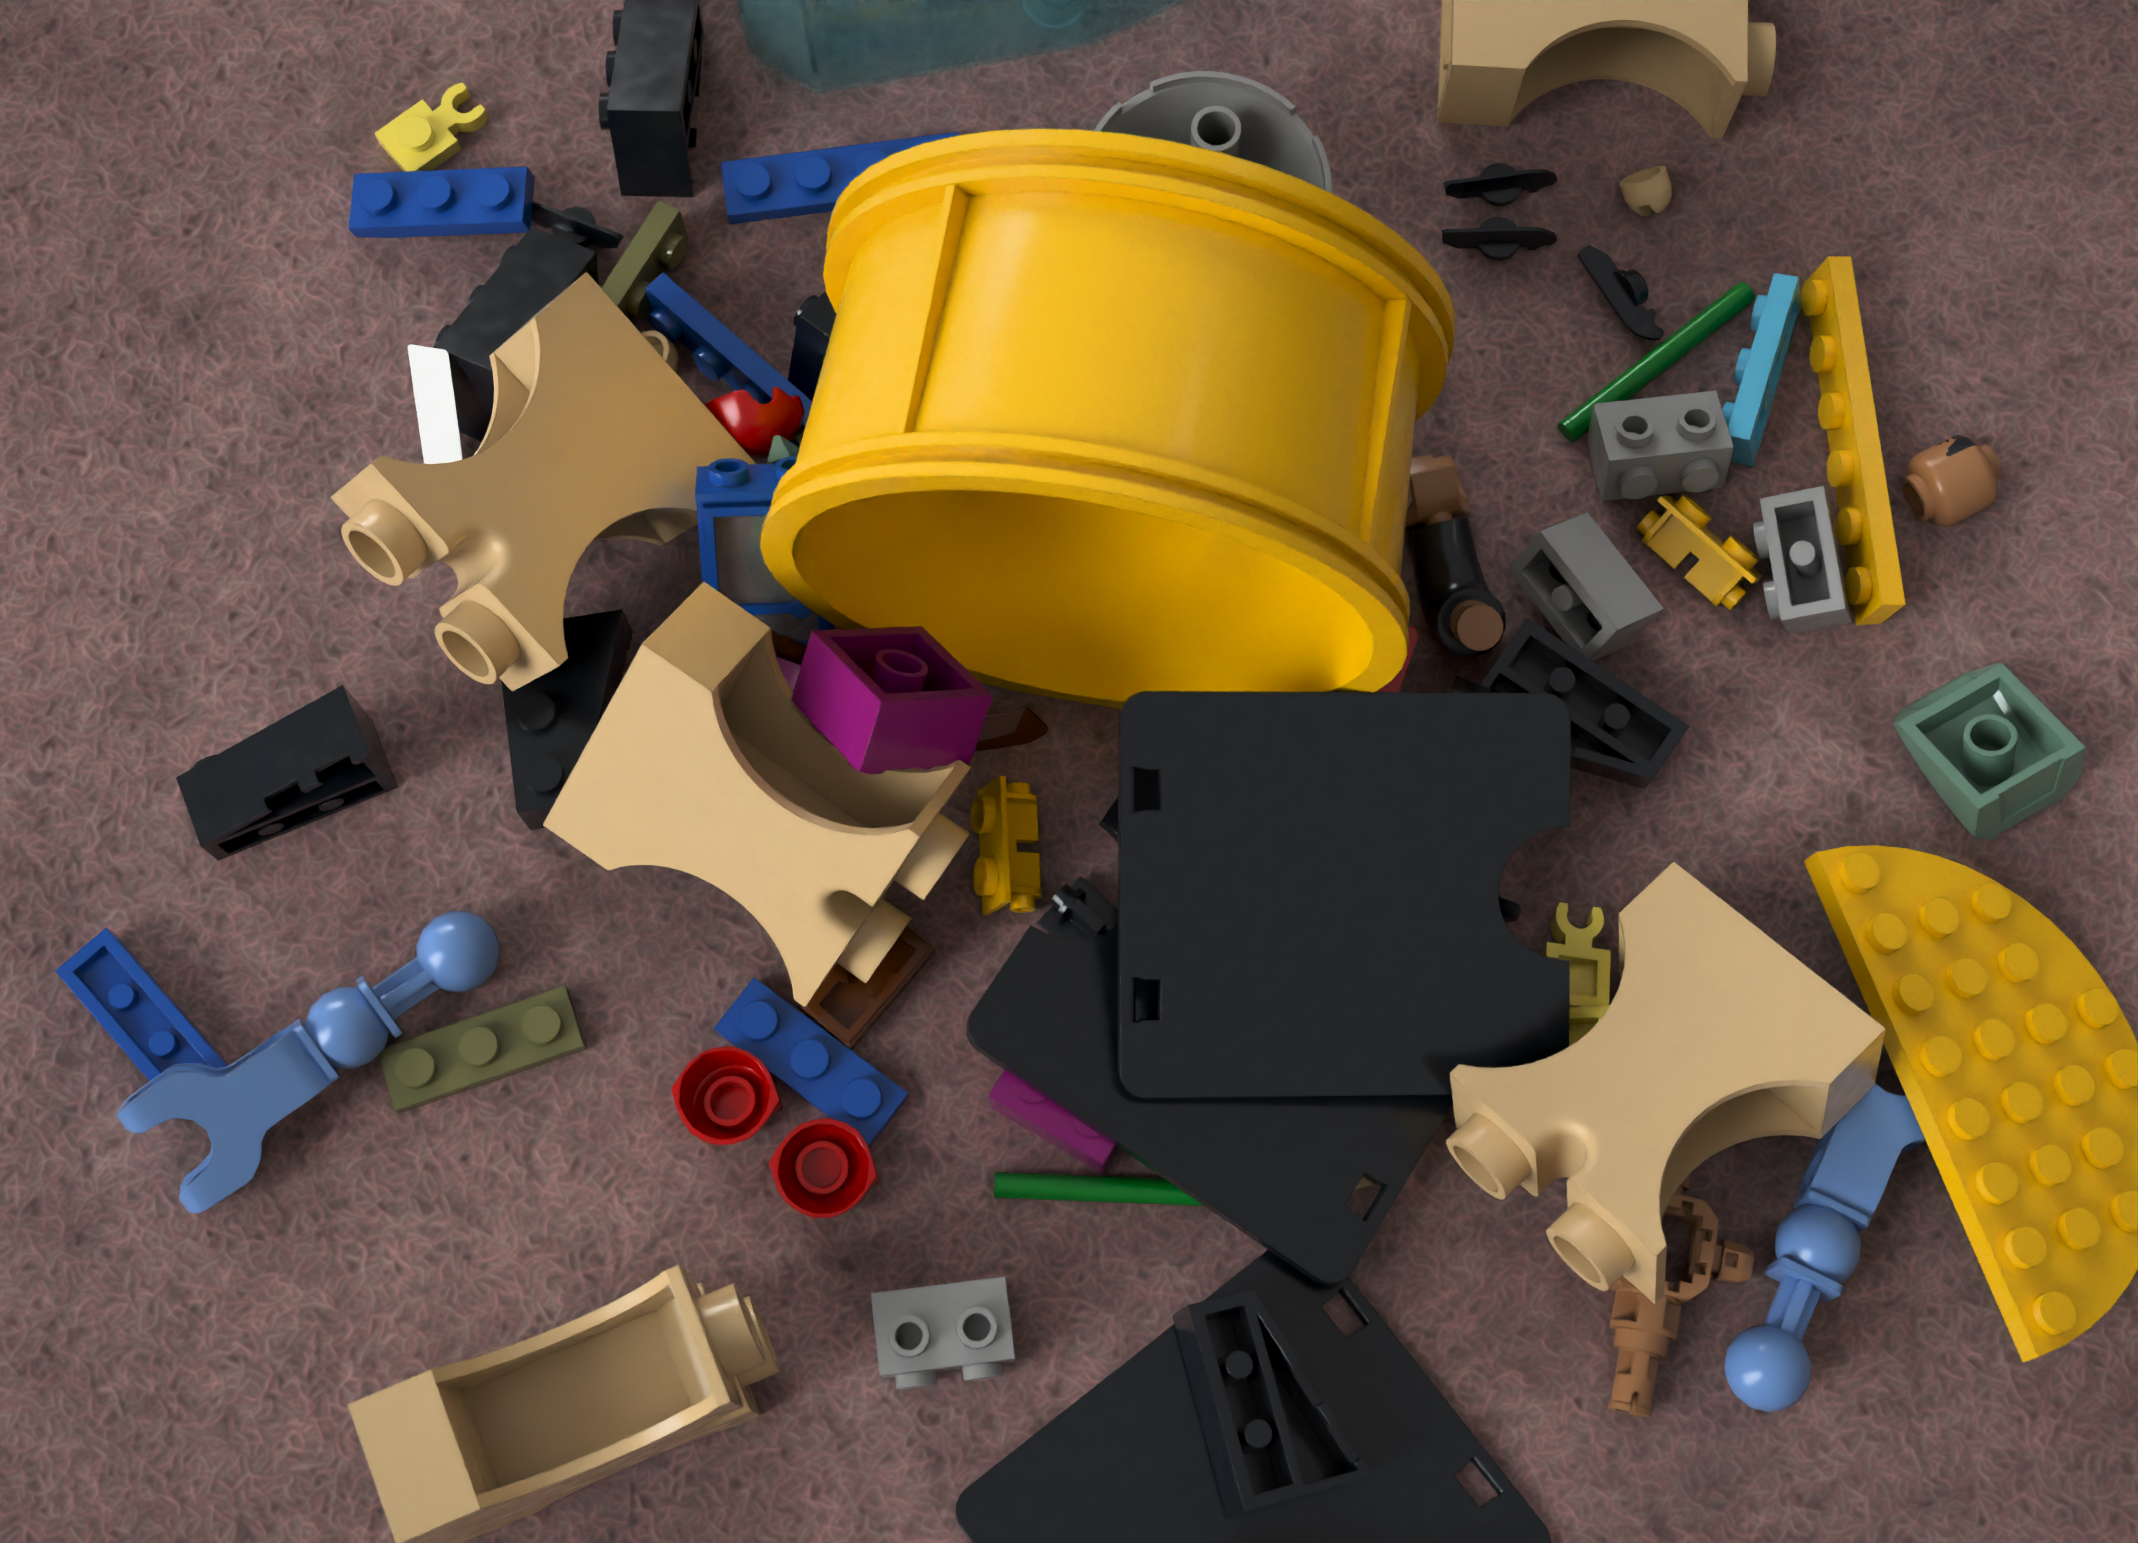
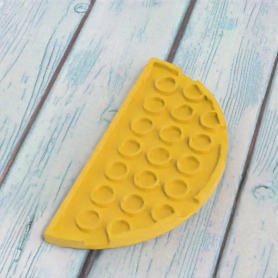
[1804,845,2138,1362]

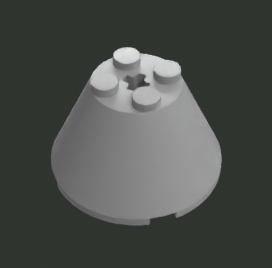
[1094,71,1332,193]

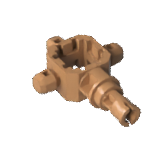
[1608,1173,1754,1418]

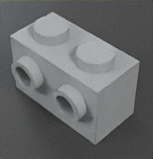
[1587,390,1734,501]
[1753,486,1852,634]
[1508,512,1664,662]
[871,1276,1016,1390]

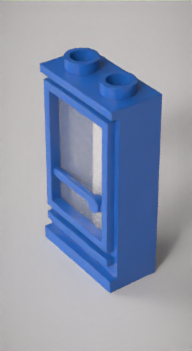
[695,456,836,645]

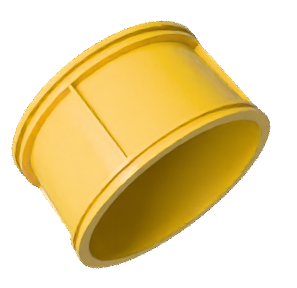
[760,129,1456,709]

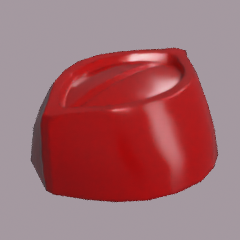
[671,1046,783,1145]
[769,1118,880,1218]

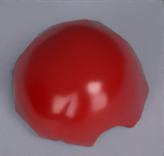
[704,387,805,460]

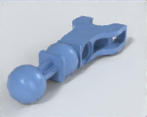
[115,911,500,1213]
[1724,1083,1926,1412]

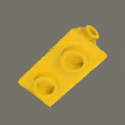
[1636,494,1763,611]
[970,776,1042,915]

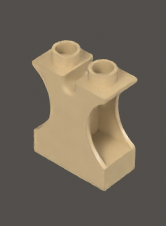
[1437,0,1776,139]
[330,272,756,692]
[543,582,971,1007]
[1446,862,1886,1304]
[347,1265,781,1543]

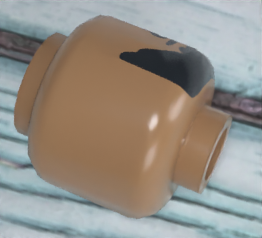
[1901,435,2002,527]

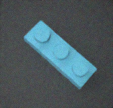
[1722,273,1802,467]

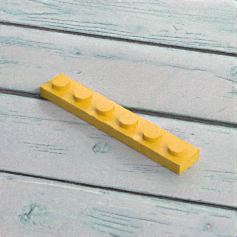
[1801,256,1906,625]

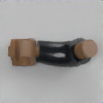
[1405,454,1506,657]

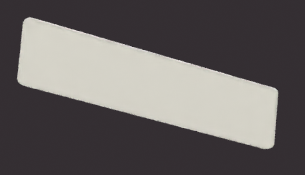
[408,344,463,464]

